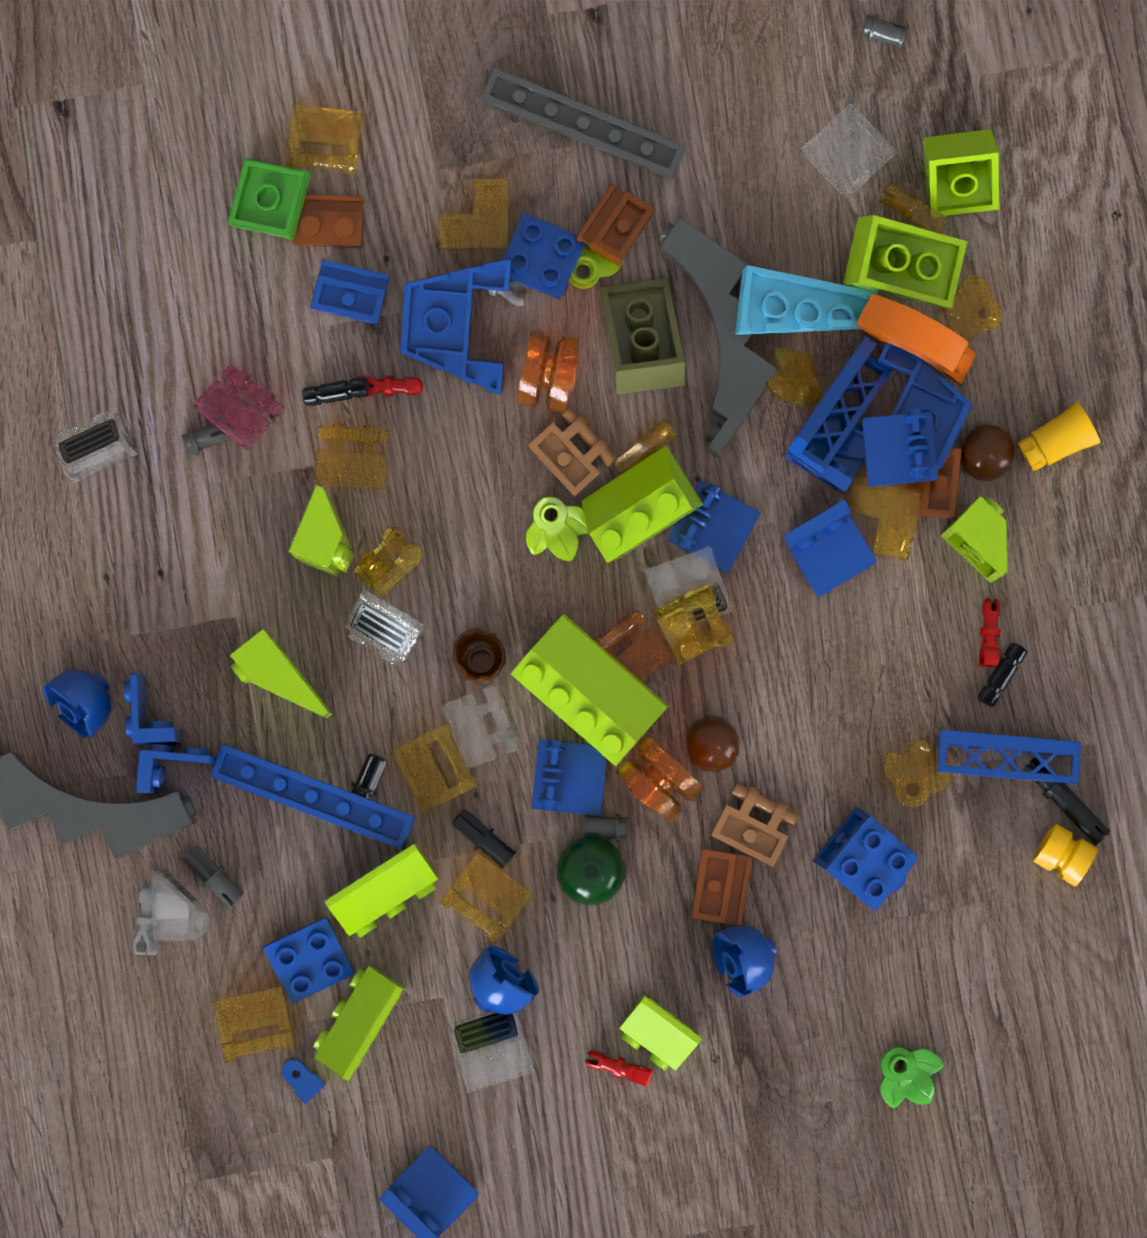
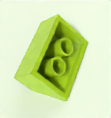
[581,446,703,563]
[940,496,1008,583]
[324,844,439,938]
[313,965,406,1081]

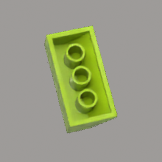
[289,485,354,578]
[511,614,669,766]

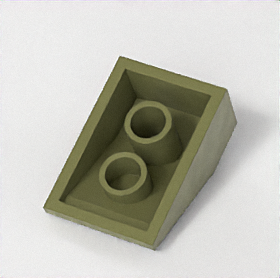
[600,278,685,395]

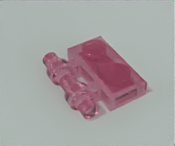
[193,364,285,450]

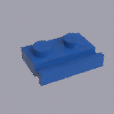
[310,259,390,325]

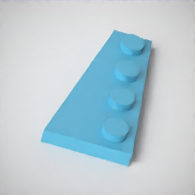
[735,265,878,335]

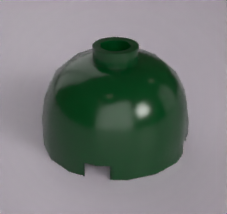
[556,837,625,905]

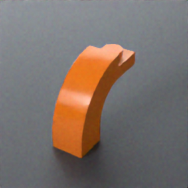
[856,294,976,384]

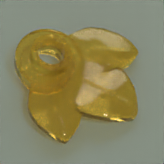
[939,274,1003,341]
[766,348,821,407]
[884,739,954,808]

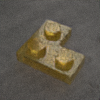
[439,179,509,250]
[848,476,924,561]

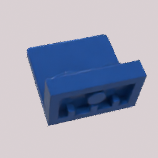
[785,407,865,495]
[782,499,877,597]
[124,672,183,746]
[136,744,217,794]
[812,807,918,910]
[379,1146,479,1238]

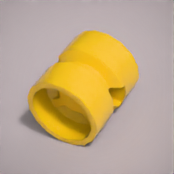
[1032,823,1098,887]

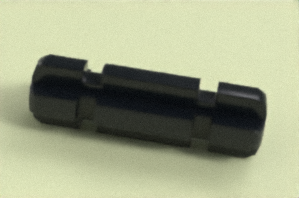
[302,377,370,406]
[978,643,1028,707]

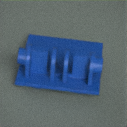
[502,213,585,300]
[862,408,938,487]
[667,480,761,573]
[531,739,607,816]
[262,917,355,1004]

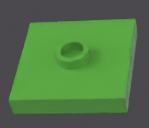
[227,158,311,240]

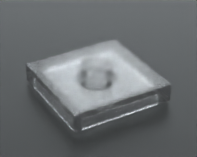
[800,102,898,200]

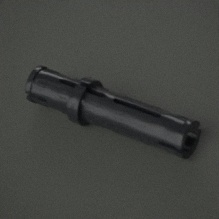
[1022,757,1111,846]

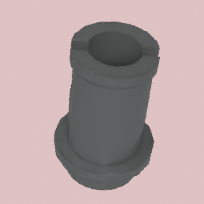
[861,14,908,48]
[181,420,228,455]
[584,814,627,842]

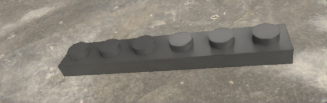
[481,67,686,180]

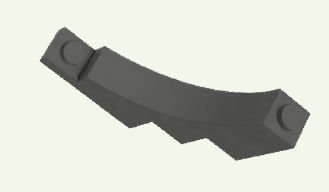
[658,218,778,458]
[0,752,197,858]

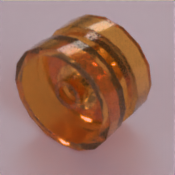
[517,330,580,414]
[615,736,704,824]

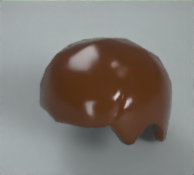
[961,424,1015,481]
[453,628,505,683]
[686,716,740,772]

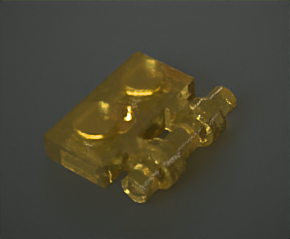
[315,423,388,490]

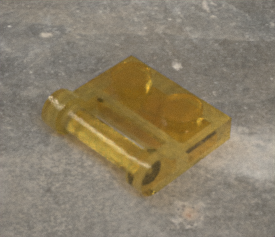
[287,105,362,175]
[353,527,422,599]
[652,585,734,665]
[392,722,479,813]
[440,852,533,945]
[213,987,295,1063]

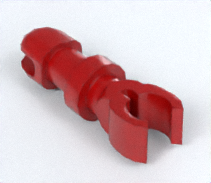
[356,375,424,397]
[979,598,1001,667]
[585,1050,654,1086]

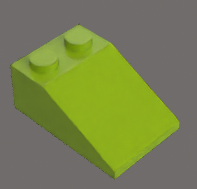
[843,215,967,309]
[230,629,333,719]

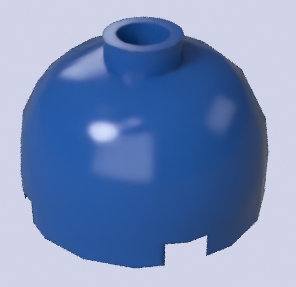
[42,669,111,738]
[711,925,777,998]
[469,946,540,1015]

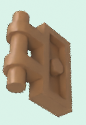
[528,407,618,498]
[710,783,799,867]

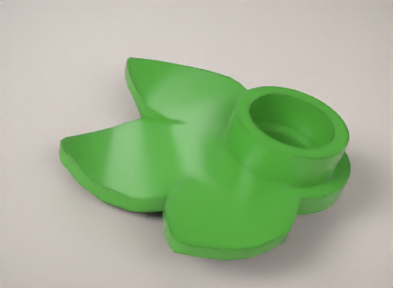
[880,1046,944,1108]

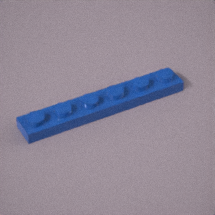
[210,744,416,850]

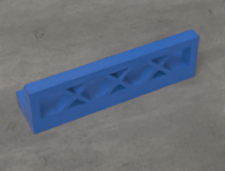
[788,336,893,474]
[937,730,1081,784]

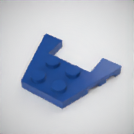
[400,258,512,395]
[835,343,972,469]

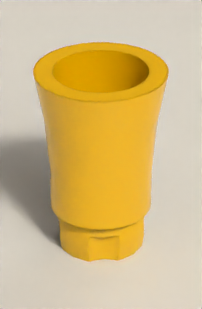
[1017,401,1101,471]

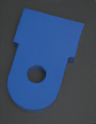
[282,1059,326,1104]

